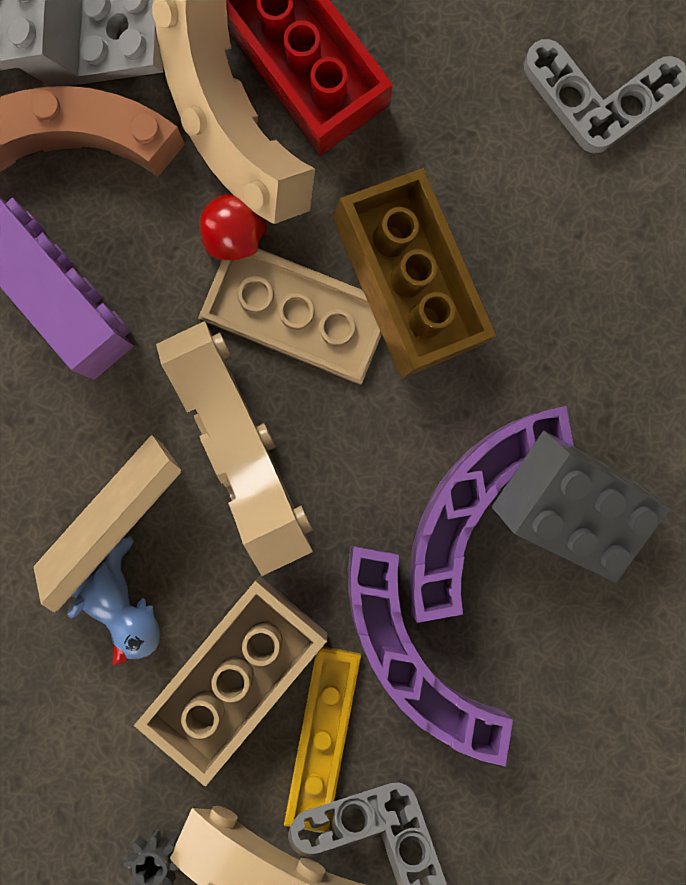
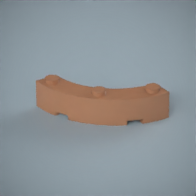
[0,86,185,177]

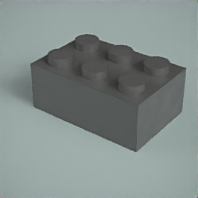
[492,430,670,583]

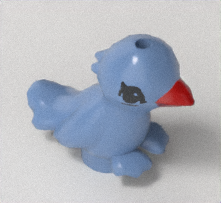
[67,536,160,665]

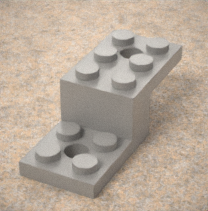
[0,0,163,87]

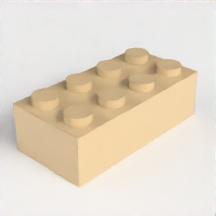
[134,576,327,787]

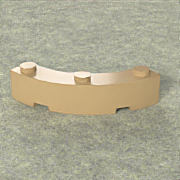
[152,0,315,224]
[156,321,313,576]
[170,806,366,885]

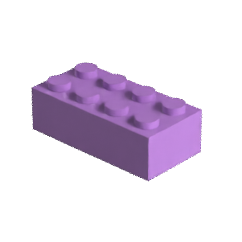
[0,197,134,380]

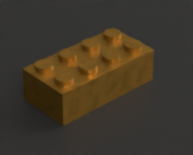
[331,168,496,379]

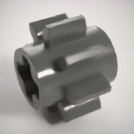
[124,829,179,885]

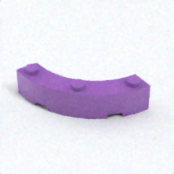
[409,406,574,623]
[348,545,513,767]

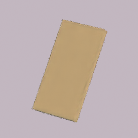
[198,248,382,385]
[33,435,181,612]

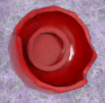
[200,193,267,261]

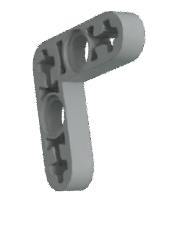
[523,39,686,153]
[288,782,447,885]

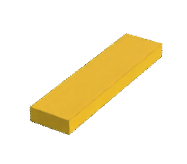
[284,646,361,833]

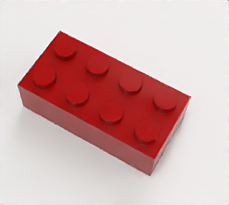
[226,0,393,156]

